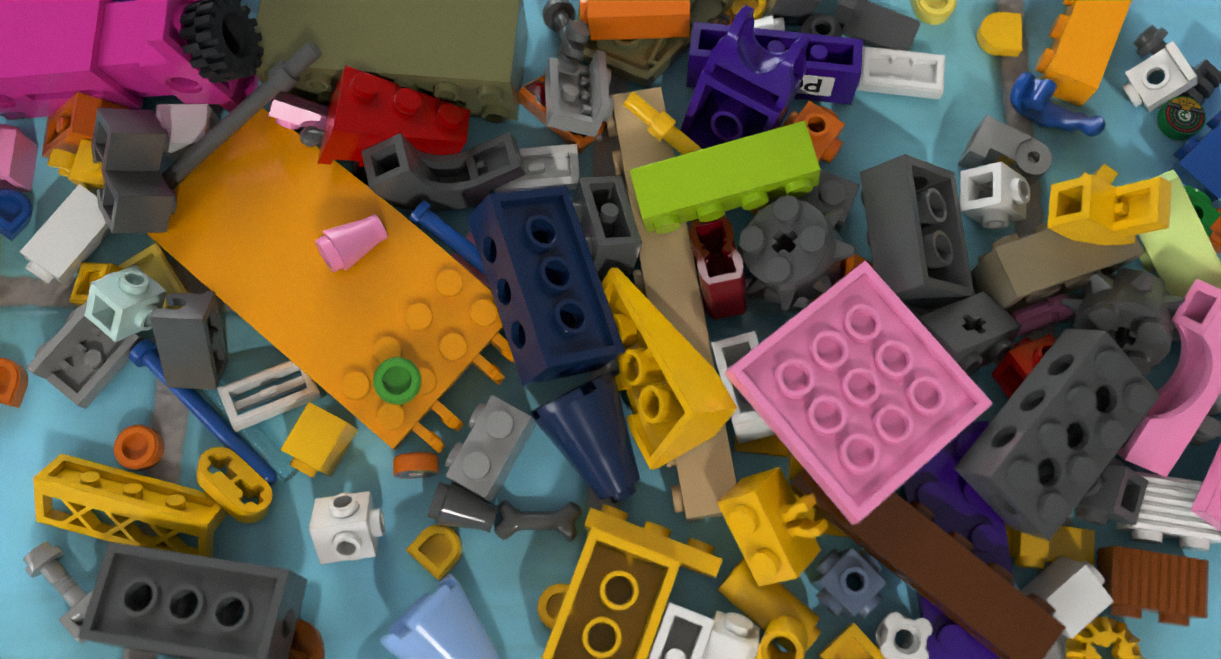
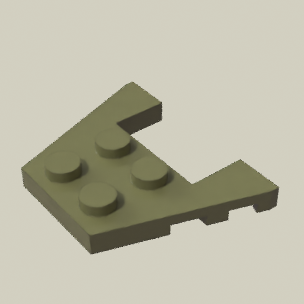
[577,0,734,88]

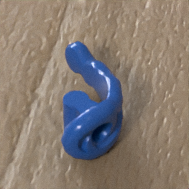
[1010,71,1106,137]

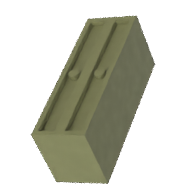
[255,0,528,123]

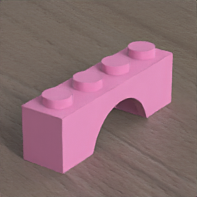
[1116,279,1221,477]

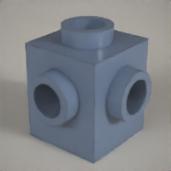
[810,547,887,617]

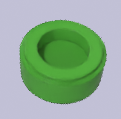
[373,357,421,405]

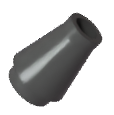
[427,481,499,533]

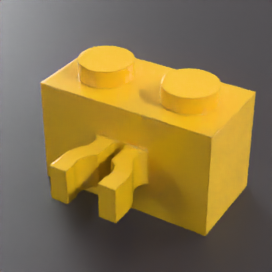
[717,467,829,586]

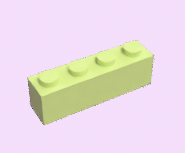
[1138,169,1221,327]

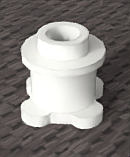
[875,612,932,659]

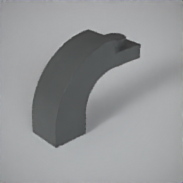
[361,131,526,212]

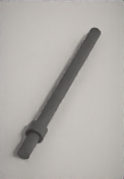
[161,41,322,189]

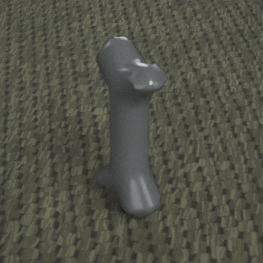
[494,500,582,542]

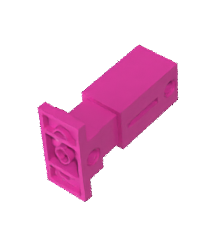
[0,0,259,120]

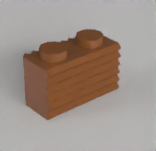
[1096,546,1209,627]

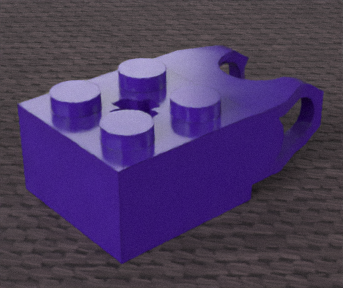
[680,5,810,149]

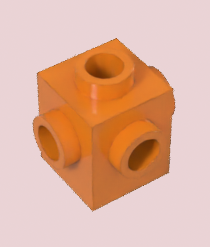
[782,100,845,166]

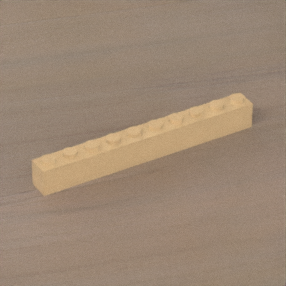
[606,87,737,522]

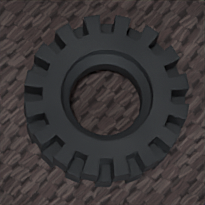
[179,0,264,83]

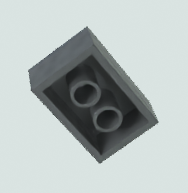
[860,154,974,310]

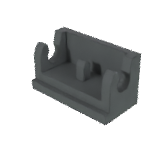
[150,291,228,390]

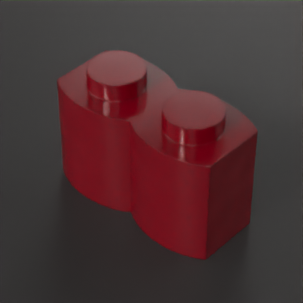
[689,216,748,320]

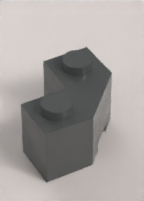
[91,108,177,234]

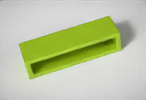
[629,120,821,234]

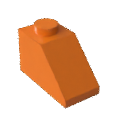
[42,92,130,158]

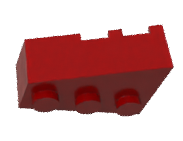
[317,65,470,167]

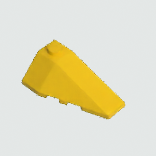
[601,268,738,470]

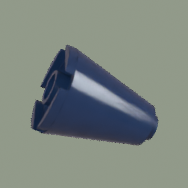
[530,371,641,503]

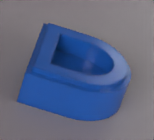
[0,188,32,241]

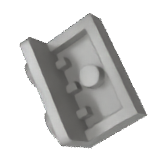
[544,50,614,137]
[27,301,144,409]

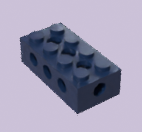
[467,186,625,386]

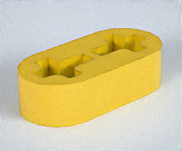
[196,447,273,524]

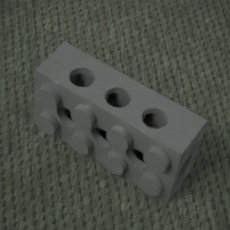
[954,329,1161,541]
[78,542,308,659]

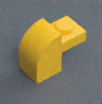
[1047,174,1172,245]

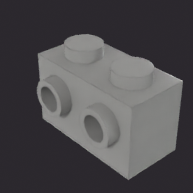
[445,395,536,504]

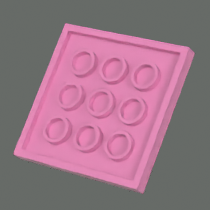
[725,260,993,525]

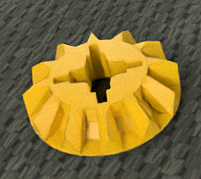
[1065,617,1145,659]

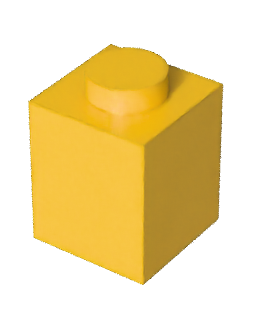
[280,402,358,478]

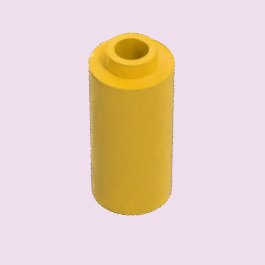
[717,557,821,652]

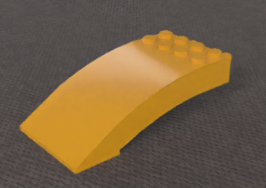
[146,108,515,453]

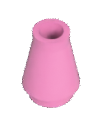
[315,214,388,273]

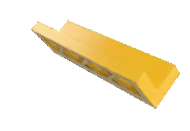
[33,453,228,558]

